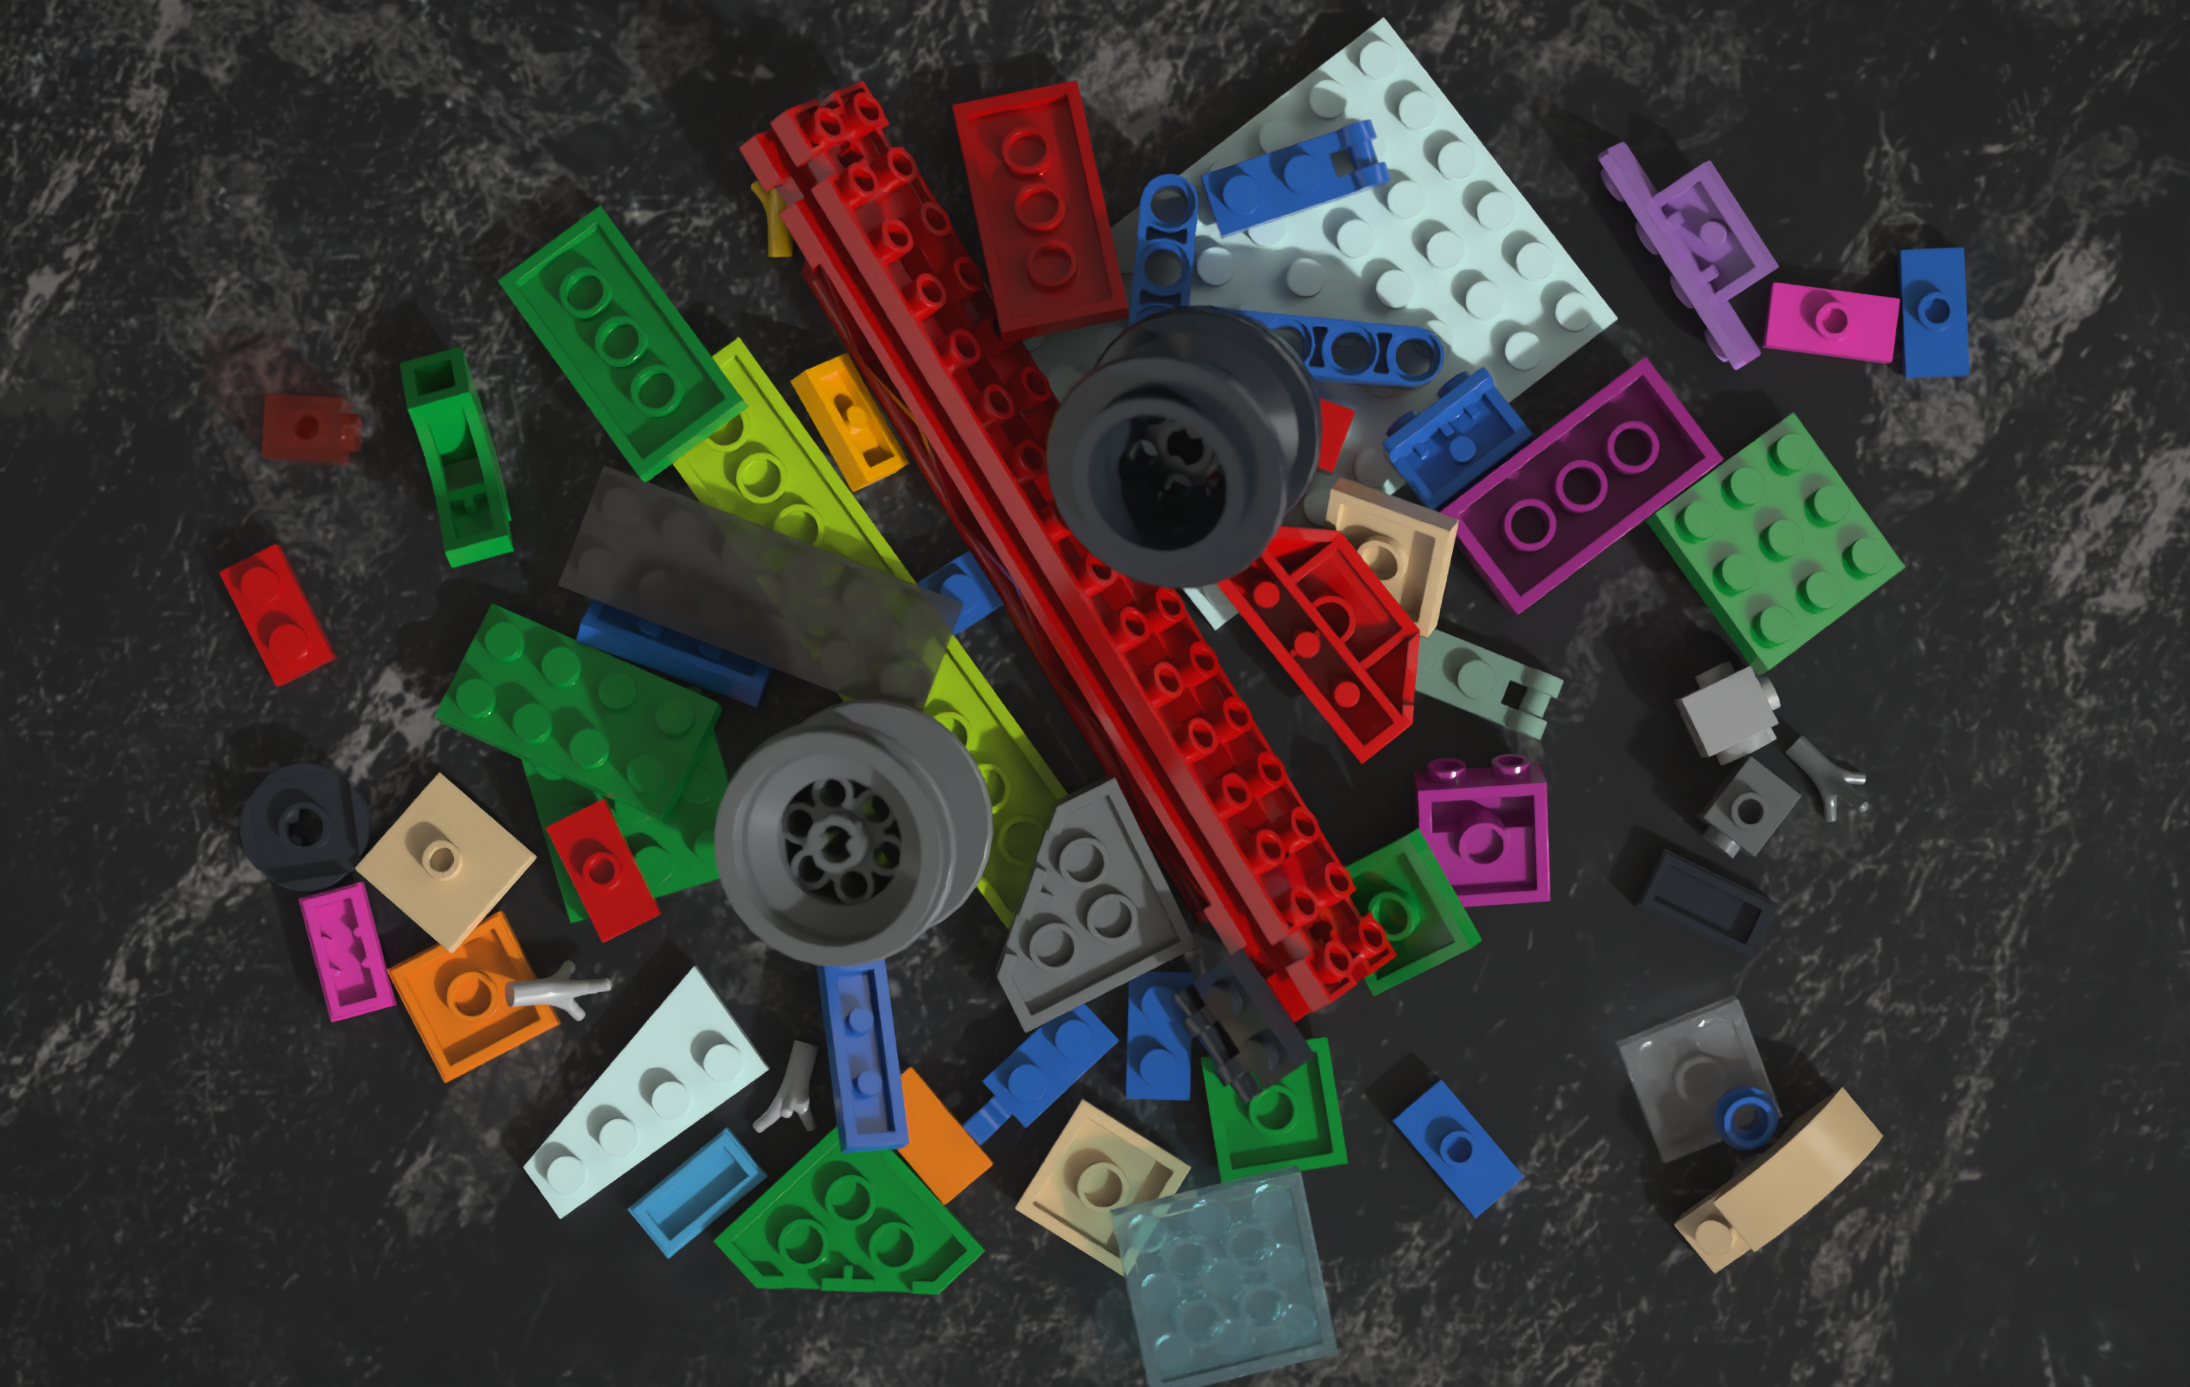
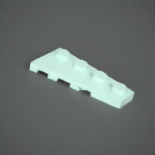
[523,965,770,1219]

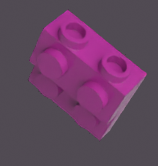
[1413,754,1550,907]

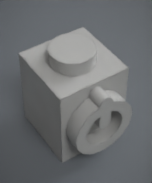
[1674,660,1781,765]

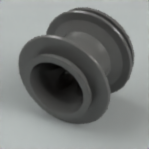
[714,699,993,966]

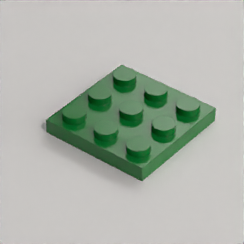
[1646,412,1905,676]
[521,685,730,923]

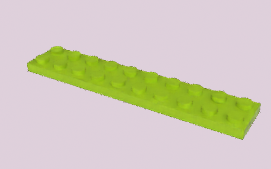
[672,337,1069,930]

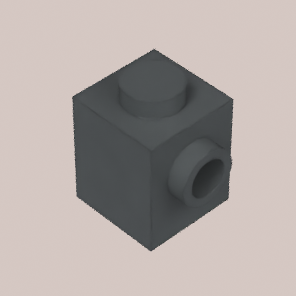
[1696,756,1802,859]

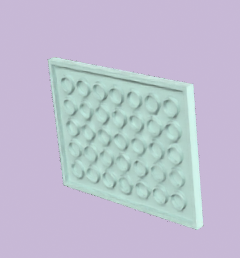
[1022,17,1618,631]

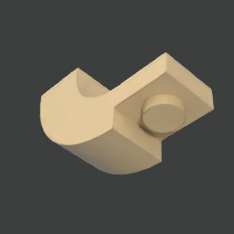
[1674,1087,1883,1274]

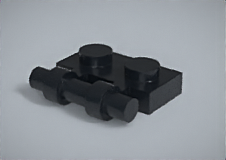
[1171,948,1316,1105]

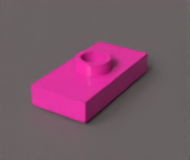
[1763,282,1900,364]
[299,882,396,1022]

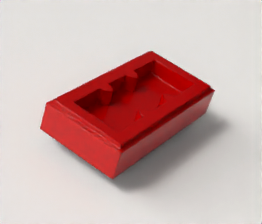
[546,799,662,943]

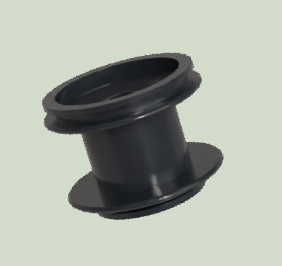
[1045,305,1323,589]

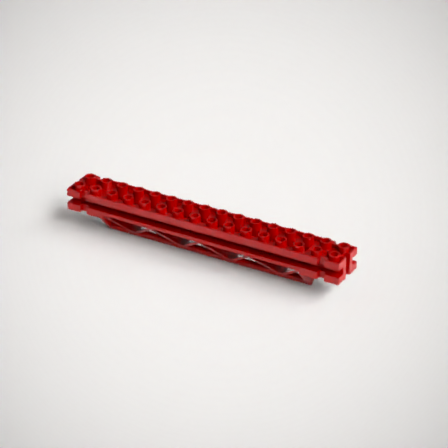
[739,81,1397,1023]

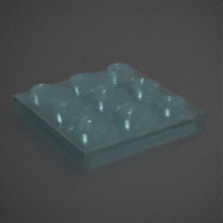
[1110,1165,1338,1387]

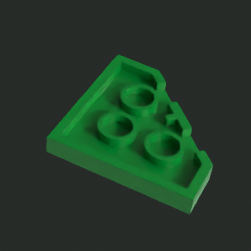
[713,1126,986,1295]

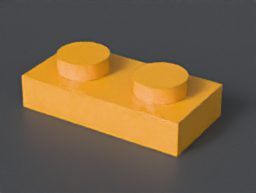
[791,353,909,492]

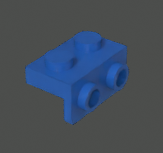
[1382,367,1534,512]

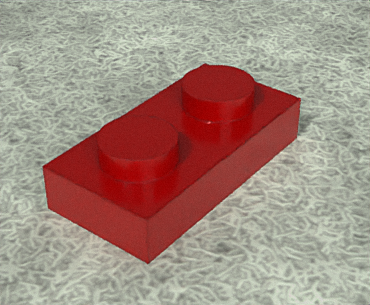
[219,544,337,687]

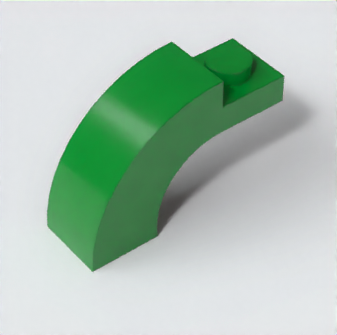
[399,346,514,568]

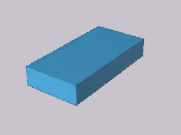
[627,1127,768,1259]

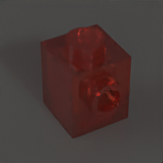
[262,393,361,466]

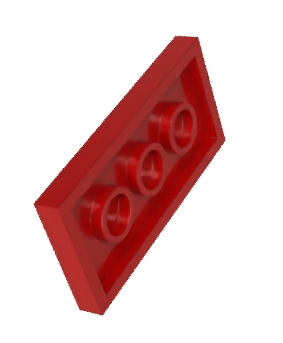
[952,80,1129,344]

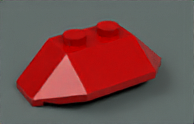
[1216,525,1420,764]

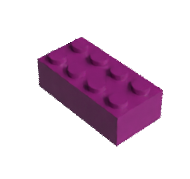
[1439,357,1724,618]

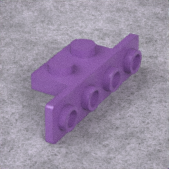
[1597,142,1779,370]

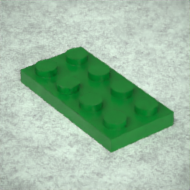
[498,206,748,483]
[434,603,723,823]

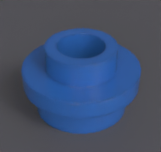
[1713,1085,1778,1150]

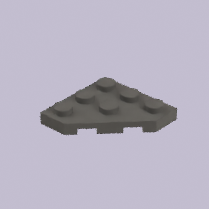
[995,773,1198,1033]

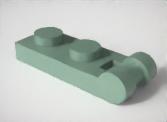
[1415,629,1564,740]

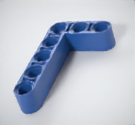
[1129,174,1444,390]

